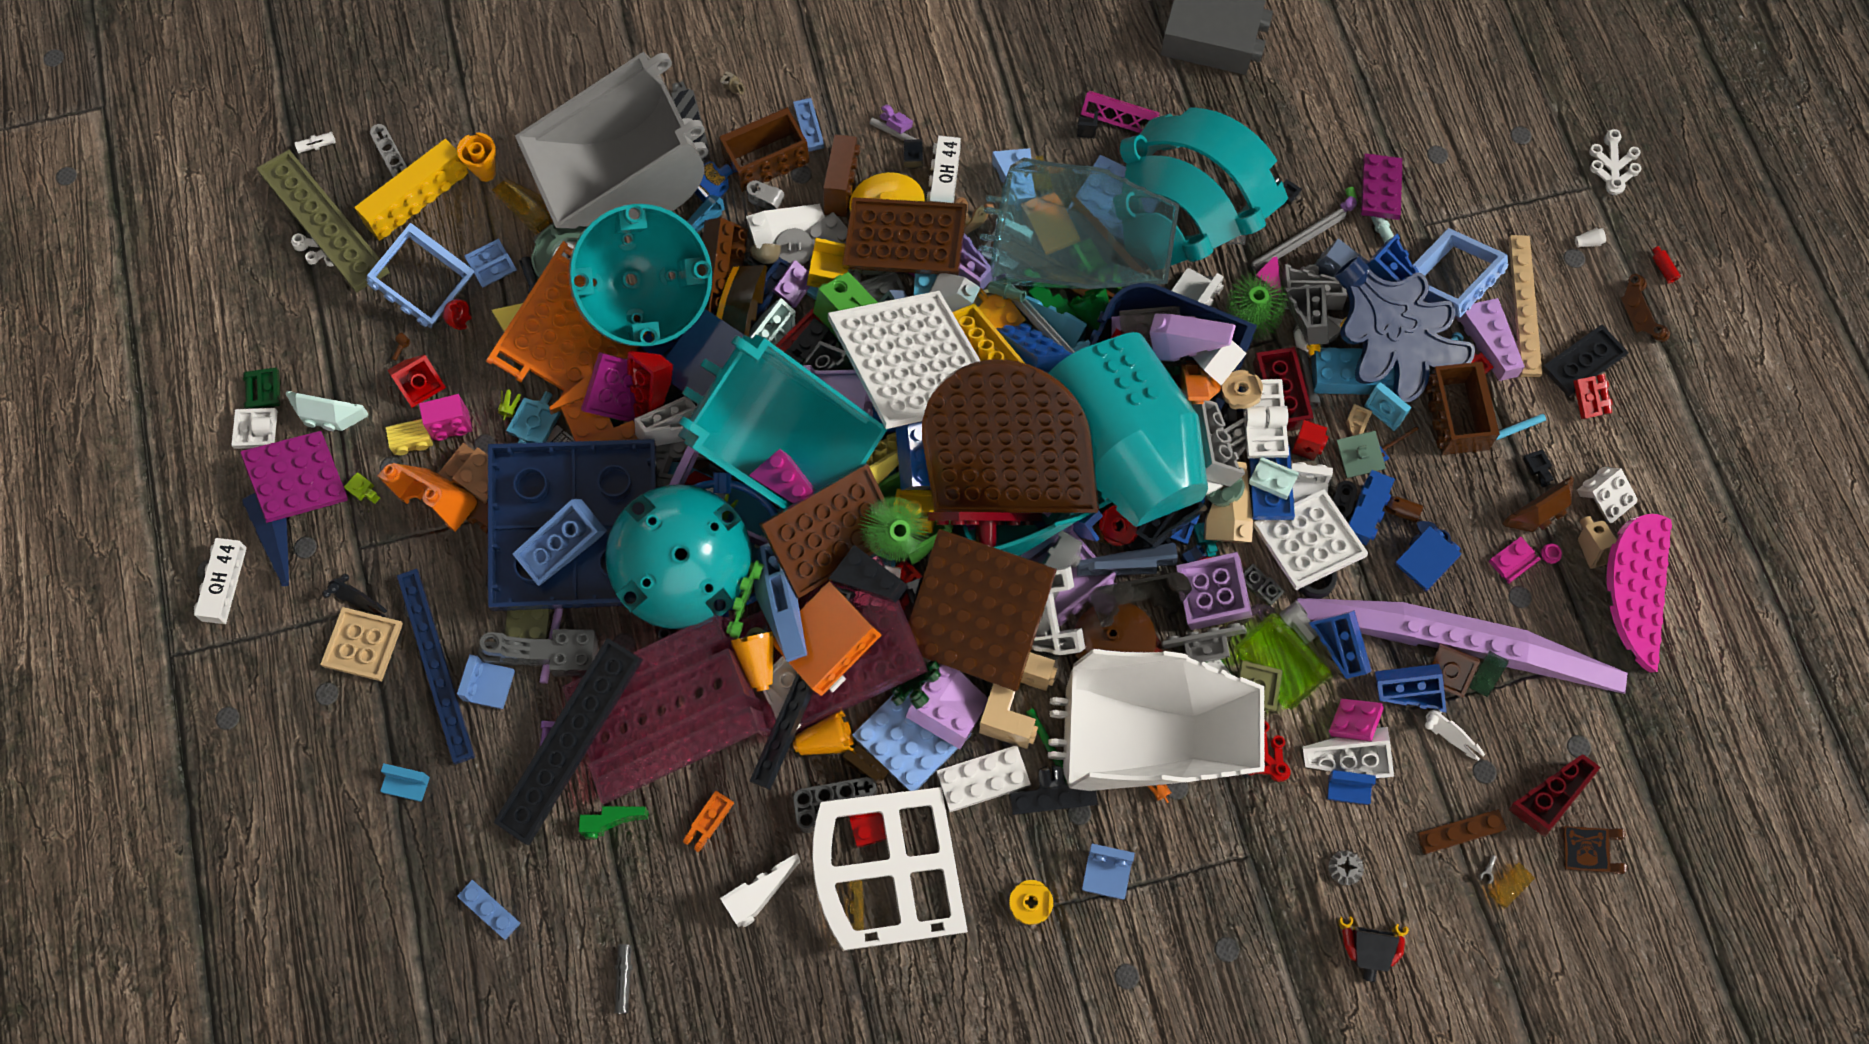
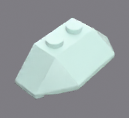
[749,298,795,345]
[286,391,368,431]

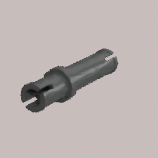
[614,944,632,1014]

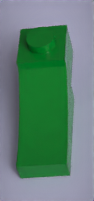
[579,806,649,840]

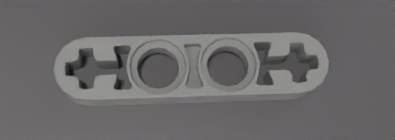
[370,124,407,178]

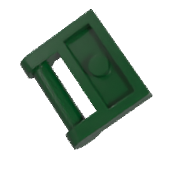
[243,367,280,409]

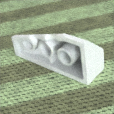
[720,854,801,928]

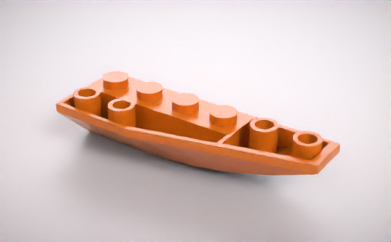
[1179,360,1222,404]

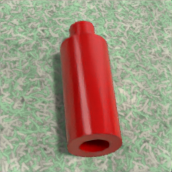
[1652,246,1681,284]

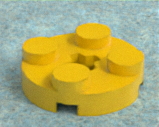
[1009,880,1053,925]

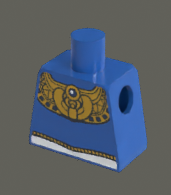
[694,162,733,203]

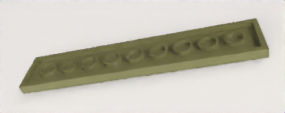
[256,150,390,293]

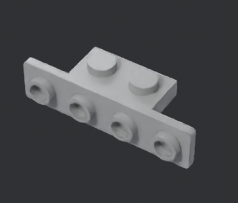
[1162,623,1247,662]

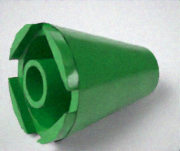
[1070,286,1109,332]

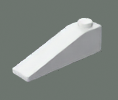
[746,204,825,249]
[1303,727,1394,778]

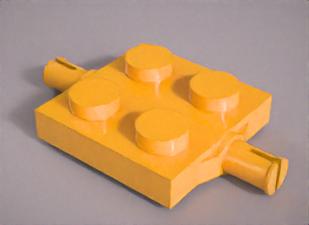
[977,288,1026,328]

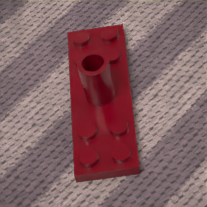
[928,512,1042,547]

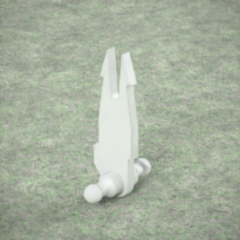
[1425,709,1485,761]

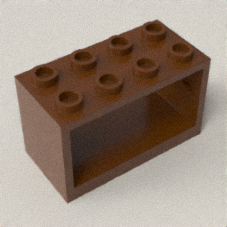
[719,107,810,192]
[1424,362,1500,455]

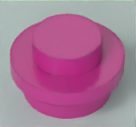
[1541,544,1562,564]

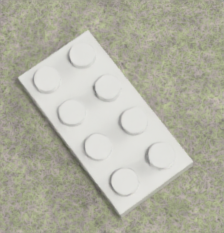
[937,745,1031,812]

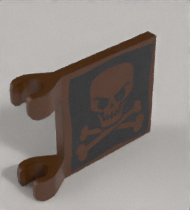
[1564,826,1627,874]

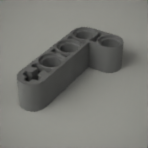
[793,777,877,833]

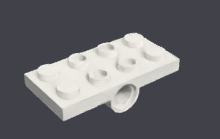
[1241,379,1289,458]

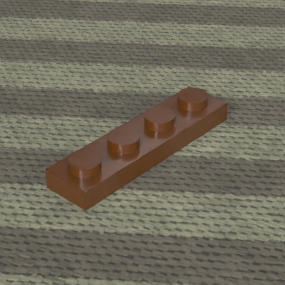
[1416,809,1507,855]

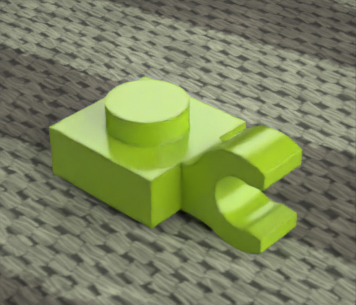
[344,472,380,504]

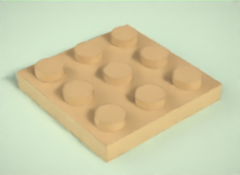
[320,607,403,682]

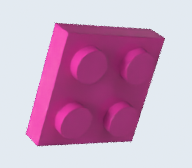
[1329,699,1384,742]

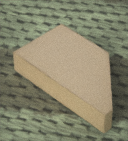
[1346,404,1372,436]

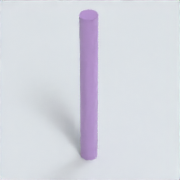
[539,609,563,684]

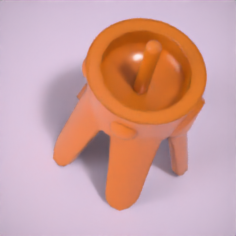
[1148,784,1172,803]

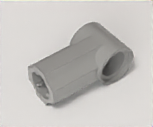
[1280,601,1318,644]

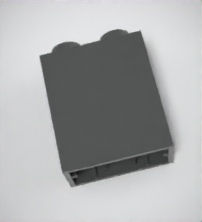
[1161,0,1273,75]

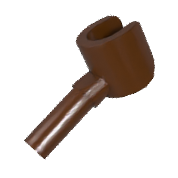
[392,333,410,361]

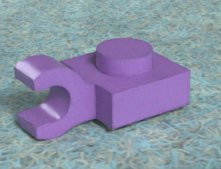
[880,104,913,134]

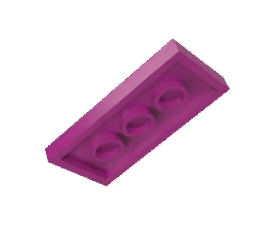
[1361,153,1402,220]

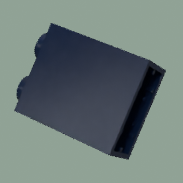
[663,309,744,396]

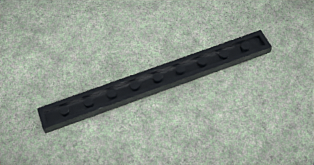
[749,586,856,790]

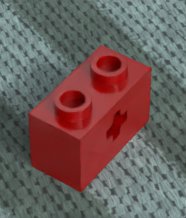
[1291,420,1329,461]

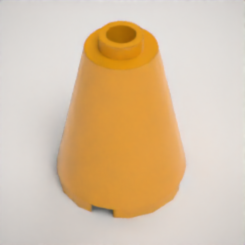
[457,133,496,182]
[731,632,773,692]
[793,711,854,755]

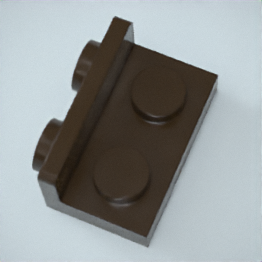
[843,745,889,787]

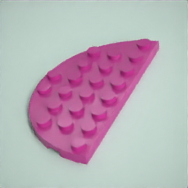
[1607,514,1672,673]

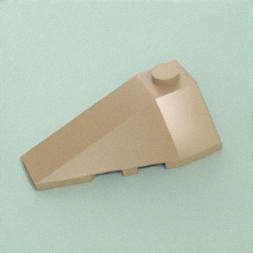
[1204,462,1253,543]

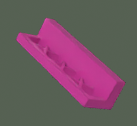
[1081,91,1160,133]

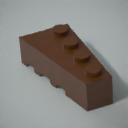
[823,134,860,217]

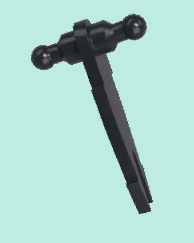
[322,574,387,617]

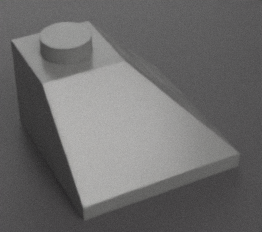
[929,273,980,312]

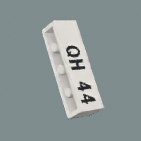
[927,136,961,203]
[194,538,247,624]

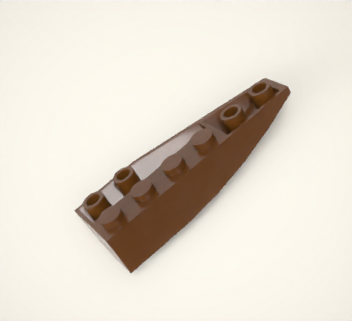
[699,217,748,316]

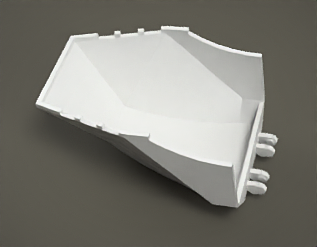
[1048,649,1264,791]

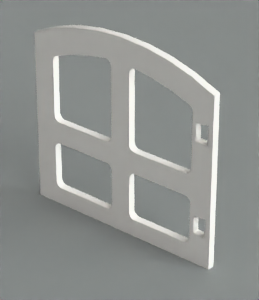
[812,787,968,951]

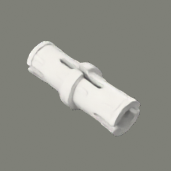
[295,132,336,154]

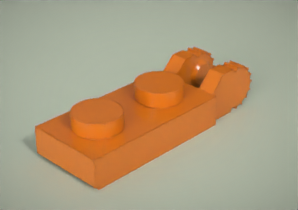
[683,791,734,852]

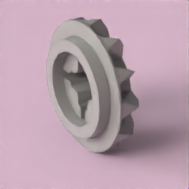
[1329,850,1364,885]

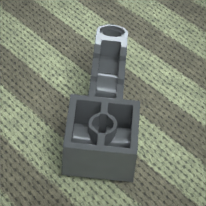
[478,629,599,677]

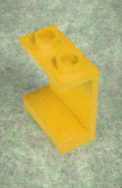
[807,238,849,288]

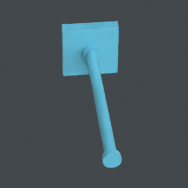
[1364,332,1464,431]

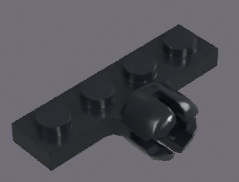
[1010,765,1098,815]

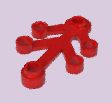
[1248,721,1291,782]

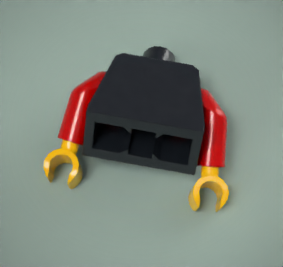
[1339,916,1409,982]

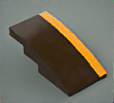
[716,265,767,336]

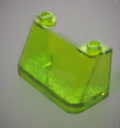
[1235,613,1334,710]

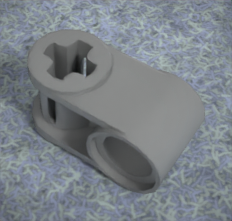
[747,180,785,210]

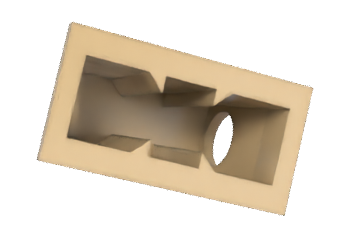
[1578,516,1617,569]

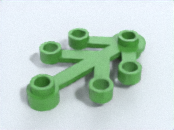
[726,560,764,639]

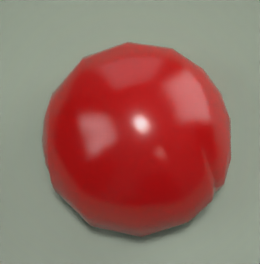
[443,299,471,330]

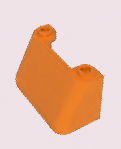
[378,463,477,532]

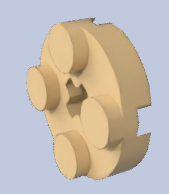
[1222,370,1263,409]

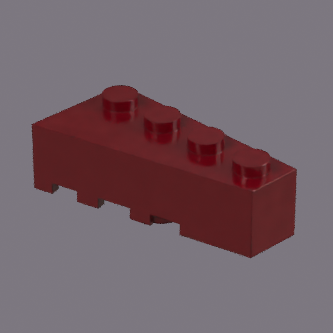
[1509,754,1601,837]

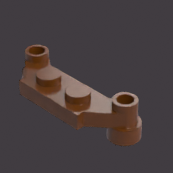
[1620,274,1670,342]

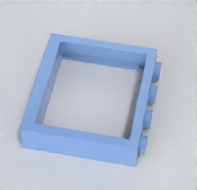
[366,223,475,328]
[1413,228,1508,318]

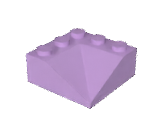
[1176,552,1253,630]
[906,663,988,749]

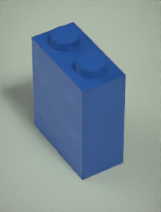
[1395,526,1462,592]

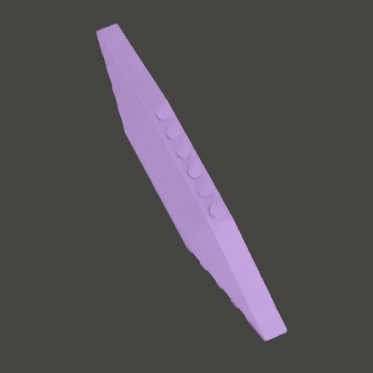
[1297,598,1627,694]

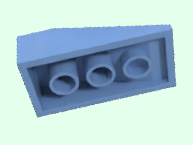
[513,499,607,586]

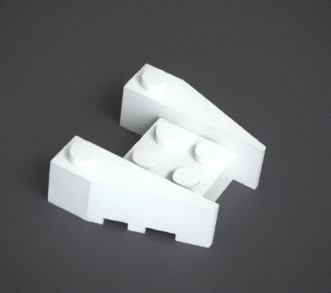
[1031,566,1085,655]

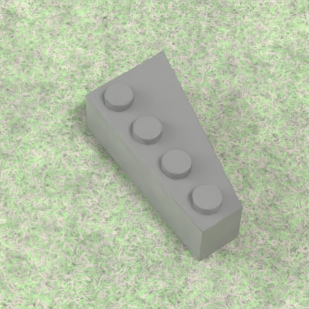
[1192,400,1245,487]

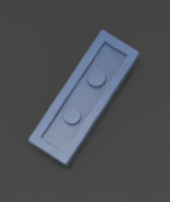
[793,98,825,152]
[457,880,520,940]

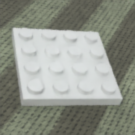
[1253,489,1368,590]

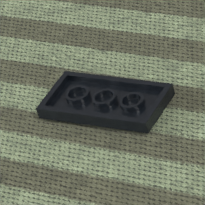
[1542,324,1629,398]

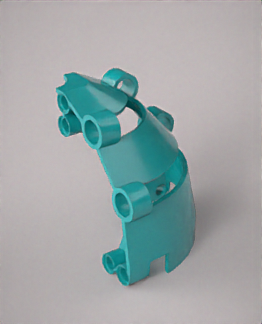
[1113,108,1288,271]

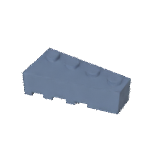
[1314,238,1368,277]

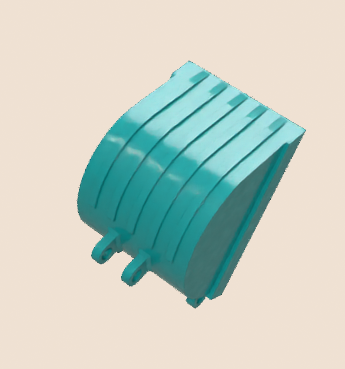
[678,334,888,509]

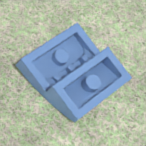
[465,238,517,288]

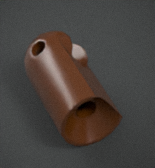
[1385,496,1423,523]

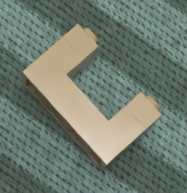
[979,652,1057,749]

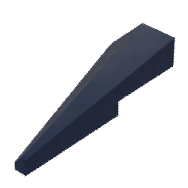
[242,493,289,586]

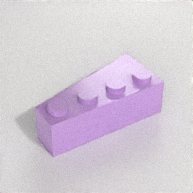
[1455,298,1525,381]

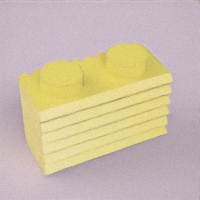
[386,419,433,455]

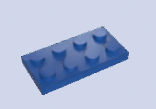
[1249,445,1295,520]

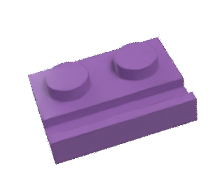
[772,260,810,308]

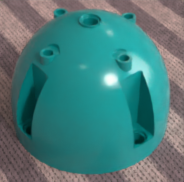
[568,204,712,346]
[606,484,752,629]

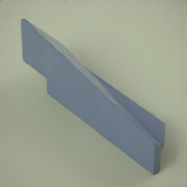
[1077,543,1178,577]

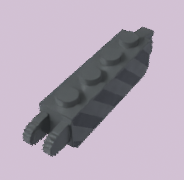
[671,81,711,164]

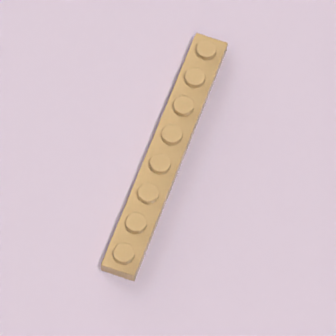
[1508,235,1542,377]

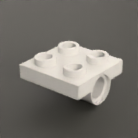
[231,408,278,449]

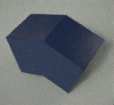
[1181,545,1208,564]

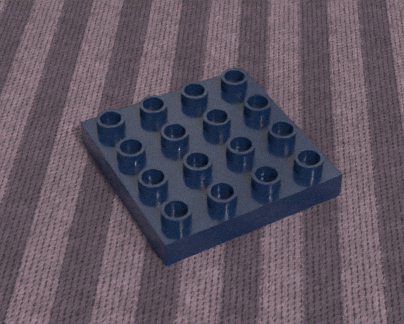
[488,439,657,611]

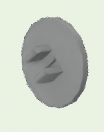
[776,228,814,265]

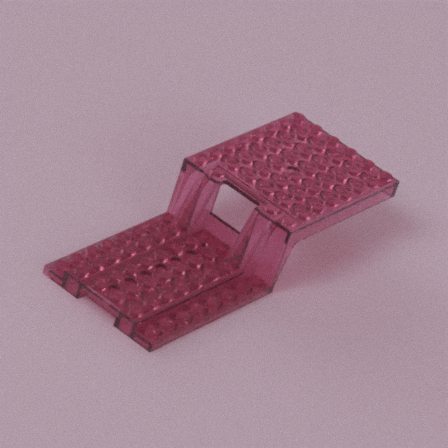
[562,556,928,804]

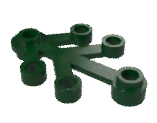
[891,660,941,709]

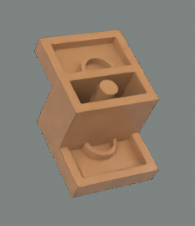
[438,443,488,504]

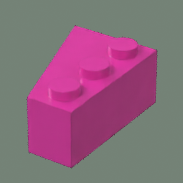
[749,449,816,504]

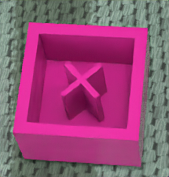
[419,394,472,441]

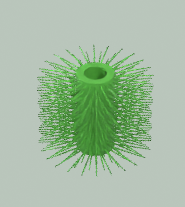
[1226,271,1288,341]
[859,497,929,562]

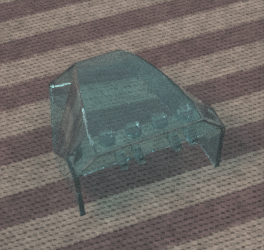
[978,158,1180,289]

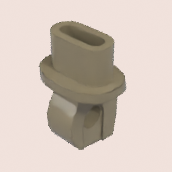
[720,71,745,94]

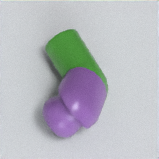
[1340,187,1358,212]

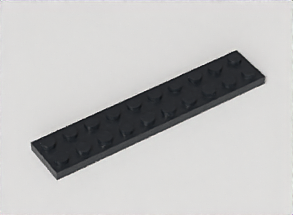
[493,638,643,845]

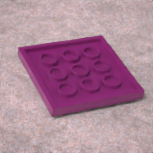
[240,431,348,523]

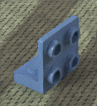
[457,655,515,709]
[1082,844,1135,900]

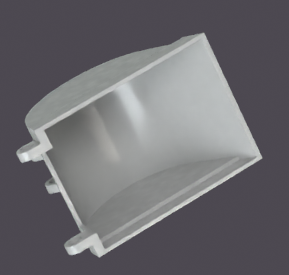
[515,51,708,229]

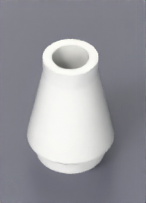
[1575,227,1606,248]

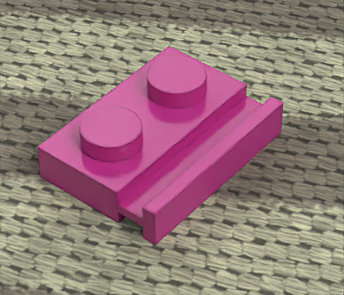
[1489,537,1541,584]

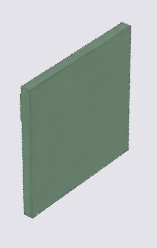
[1336,431,1386,478]

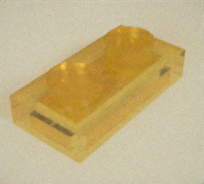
[1488,862,1535,909]

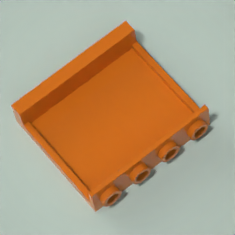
[773,581,881,696]

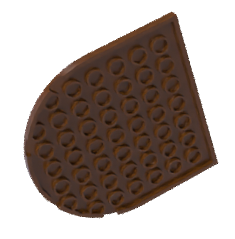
[922,359,1099,513]

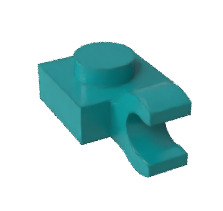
[1193,522,1218,557]

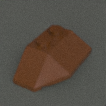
[1502,476,1574,532]

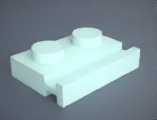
[1249,457,1299,500]

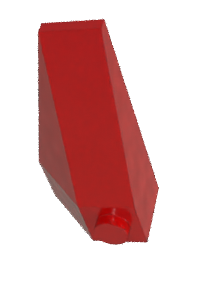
[627,351,673,418]

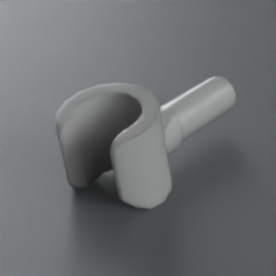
[1478,855,1497,884]

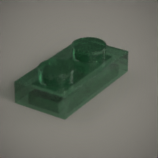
[1469,650,1509,697]

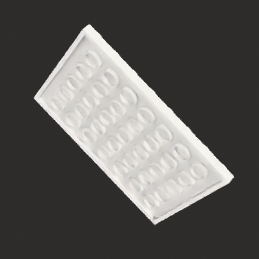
[828,291,980,429]

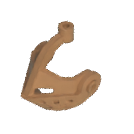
[954,197,994,236]

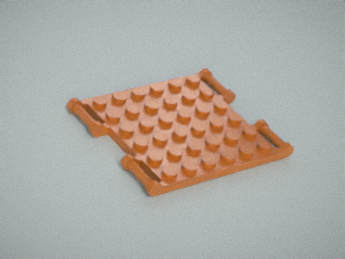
[486,241,648,399]

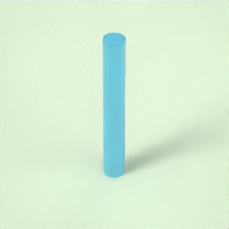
[1496,414,1546,440]

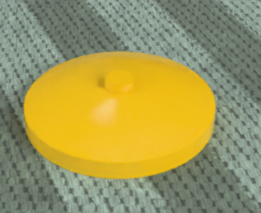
[849,173,925,212]

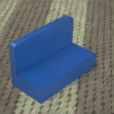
[1073,510,1103,542]
[1327,770,1376,805]

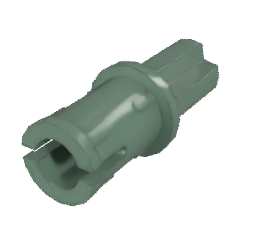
[987,281,1026,303]

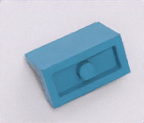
[381,764,430,802]

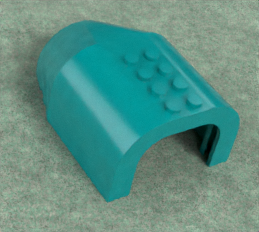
[1048,332,1208,527]

